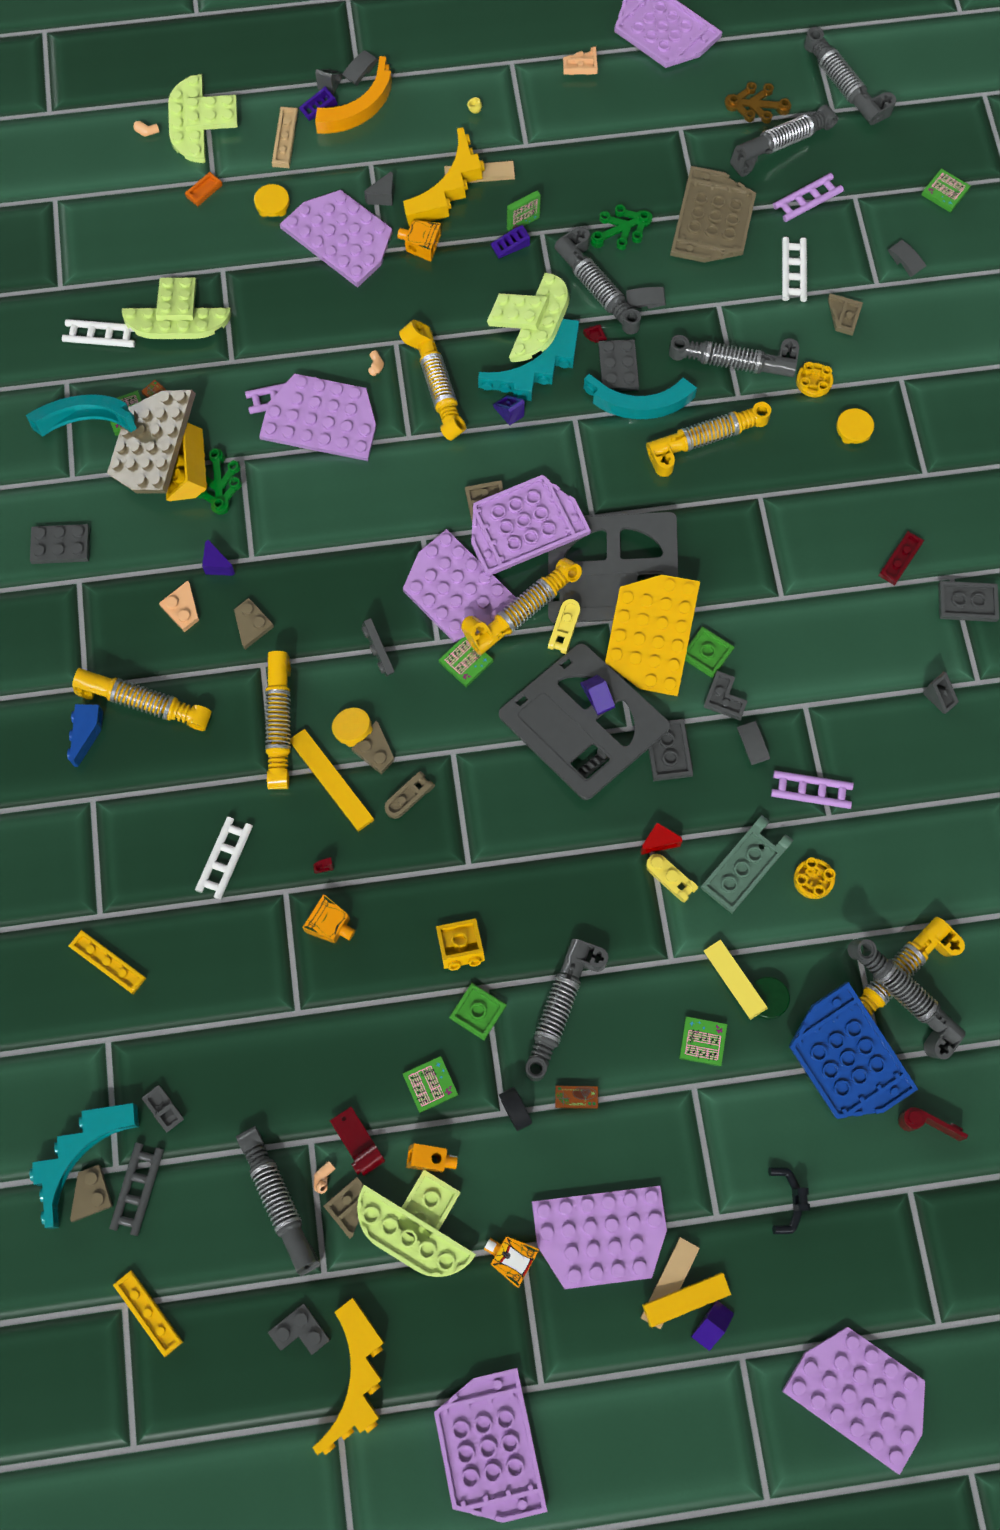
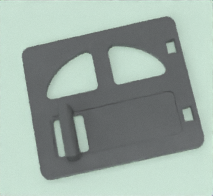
[548,512,678,623]
[499,644,670,800]

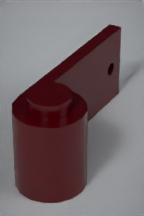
[330,1107,386,1176]
[898,1107,968,1141]

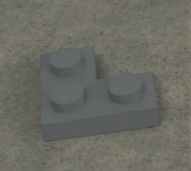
[704,671,748,720]
[268,1304,330,1355]

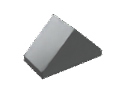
[315,69,343,95]
[364,171,394,205]
[923,672,959,714]

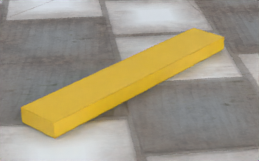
[289,729,374,832]

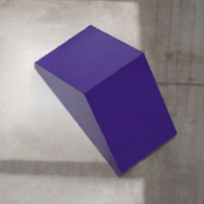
[493,395,525,426]
[202,540,235,576]
[580,675,615,715]
[691,1300,734,1351]

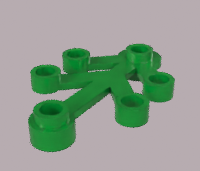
[590,204,653,250]
[198,449,242,515]

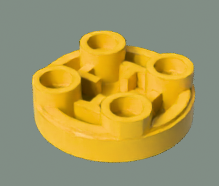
[254,184,290,217]
[796,362,833,397]
[836,408,874,444]
[332,708,373,747]
[793,857,835,899]

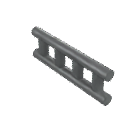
[109,1142,164,1236]

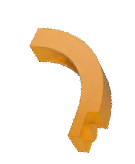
[315,56,392,134]

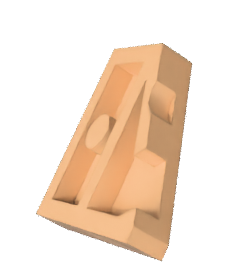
[563,47,598,75]
[159,581,199,632]

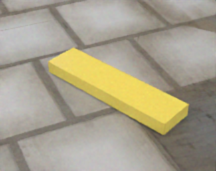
[704,939,768,1020]

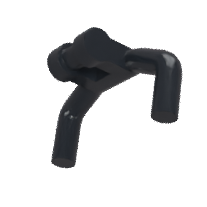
[768,1167,810,1234]

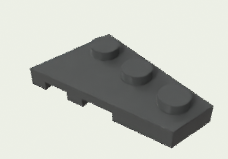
[361,618,394,677]

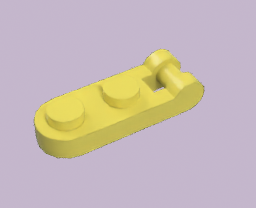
[548,599,581,654]
[646,854,698,903]

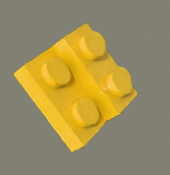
[436,918,485,971]

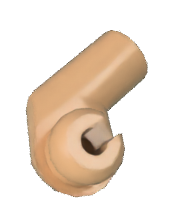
[133,121,159,137]
[368,350,384,376]
[314,1161,336,1194]

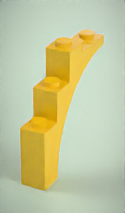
[403,127,485,226]
[312,1298,385,1455]

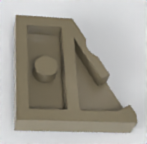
[828,293,863,336]
[465,480,504,522]
[234,598,274,649]
[351,721,394,775]
[70,1165,113,1222]
[323,1177,363,1239]

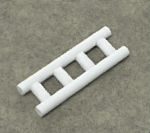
[782,237,807,302]
[62,319,135,348]
[195,817,253,900]

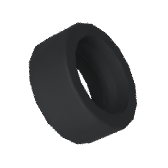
[499,1087,532,1131]

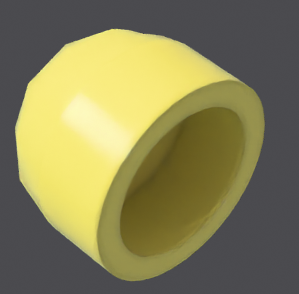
[467,97,482,114]

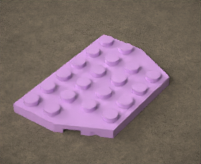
[614,0,722,68]
[280,190,392,288]
[259,374,376,461]
[471,475,591,576]
[403,529,516,643]
[532,1186,667,1289]
[782,1327,925,1475]
[434,1368,547,1523]

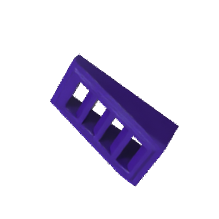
[299,86,338,121]
[491,225,530,259]

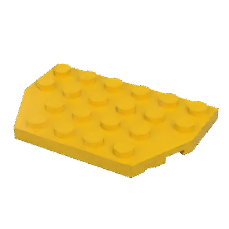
[605,575,700,697]

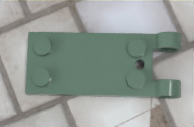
[700,815,794,914]

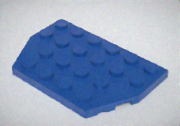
[789,982,918,1119]

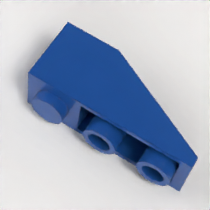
[67,704,103,767]

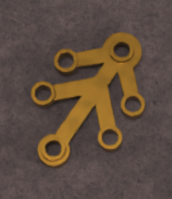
[725,82,791,124]

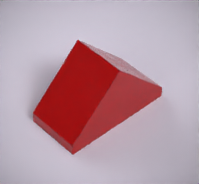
[641,823,682,855]

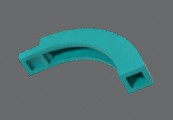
[583,374,697,419]
[26,395,137,437]

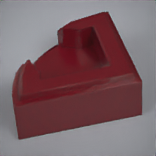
[583,324,607,343]
[313,857,334,874]

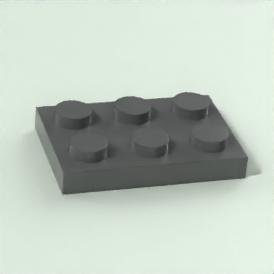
[598,339,639,391]
[30,524,90,564]
[938,581,999,622]
[648,719,693,781]

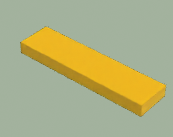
[69,930,146,995]
[113,1270,183,1357]
[642,1273,731,1327]

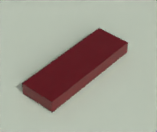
[879,531,924,586]

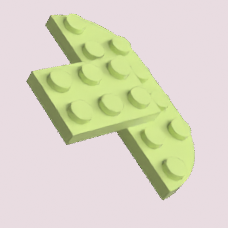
[168,74,238,163]
[487,273,570,362]
[122,277,231,339]
[357,1170,476,1277]

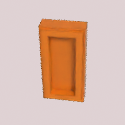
[185,172,223,206]

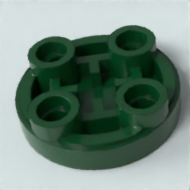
[752,977,790,1019]

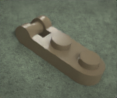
[385,771,435,819]

